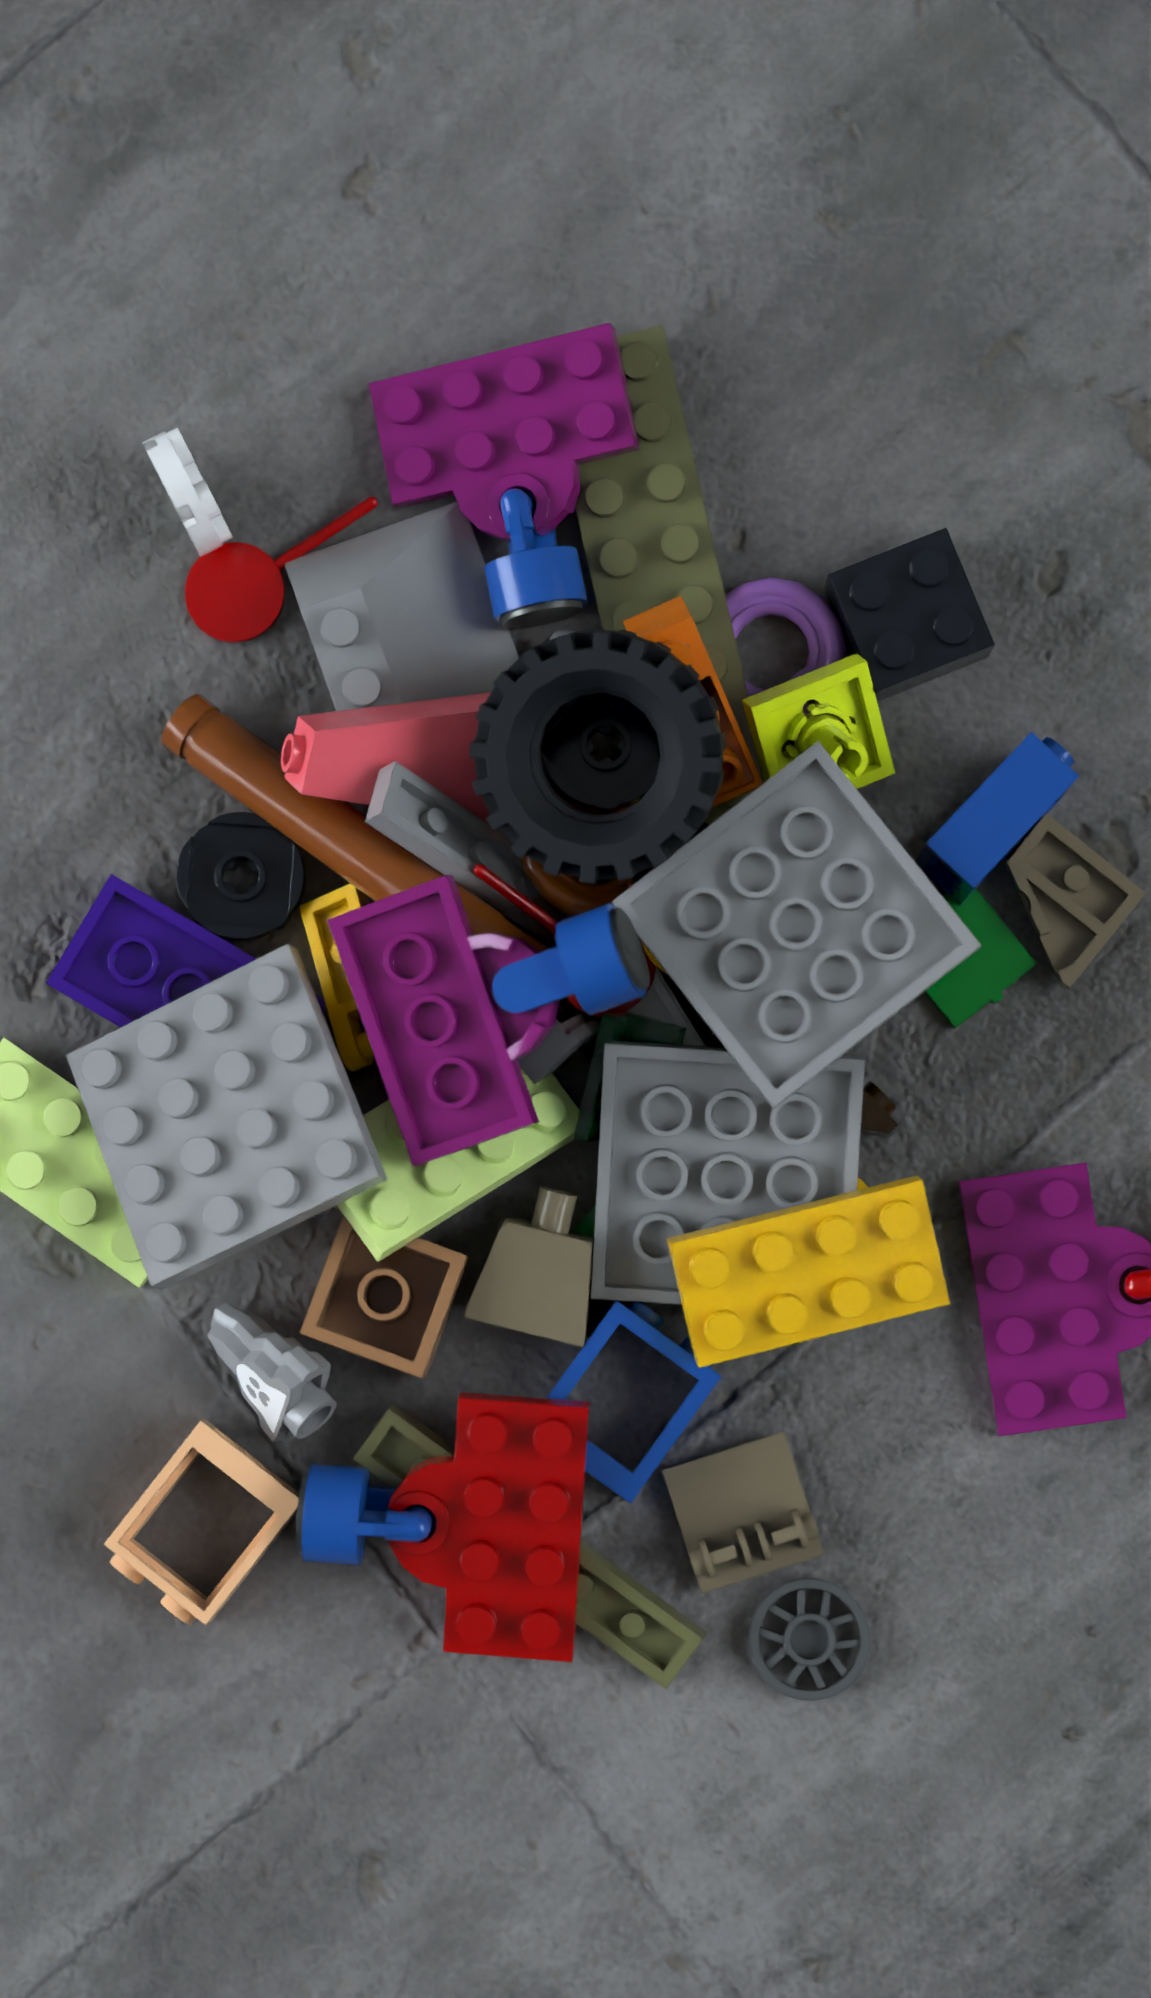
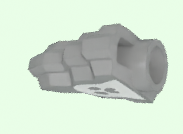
[208,1303,337,1442]

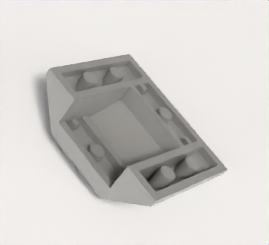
[285,502,544,737]

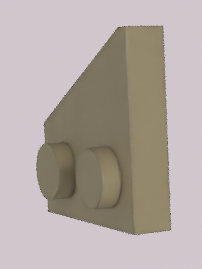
[1004,813,1146,990]

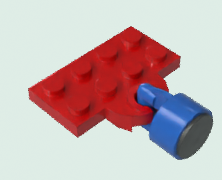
[296,1392,590,1662]

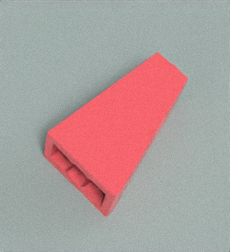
[281,692,491,824]

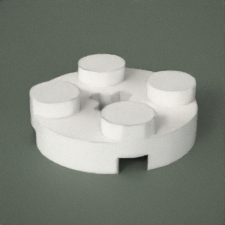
[142,428,233,557]

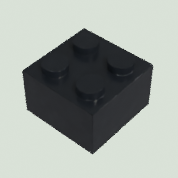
[824,528,995,702]

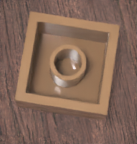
[300,1215,470,1380]

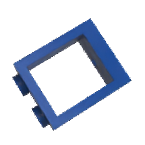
[914,732,1079,905]
[546,1301,722,1504]

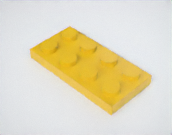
[667,1175,950,1368]

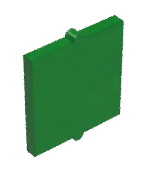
[924,889,1037,1030]

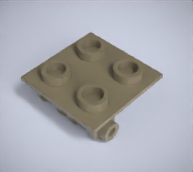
[662,1431,824,1594]

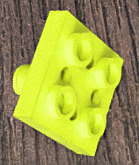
[742,653,895,789]

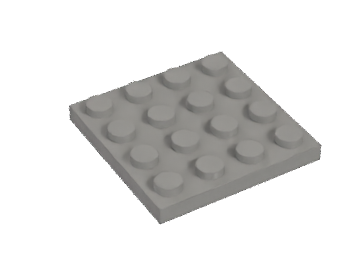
[612,741,981,1109]
[66,944,388,1290]
[591,1040,865,1305]

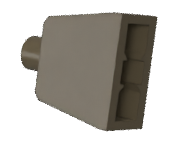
[464,1187,594,1347]

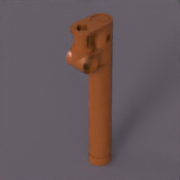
[161,694,550,952]

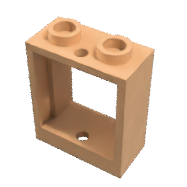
[104,1420,299,1625]

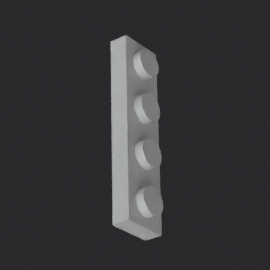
[365,761,574,948]

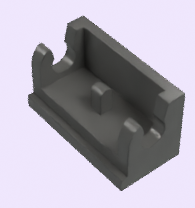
[518,998,609,1084]

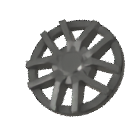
[749,1578,870,1701]

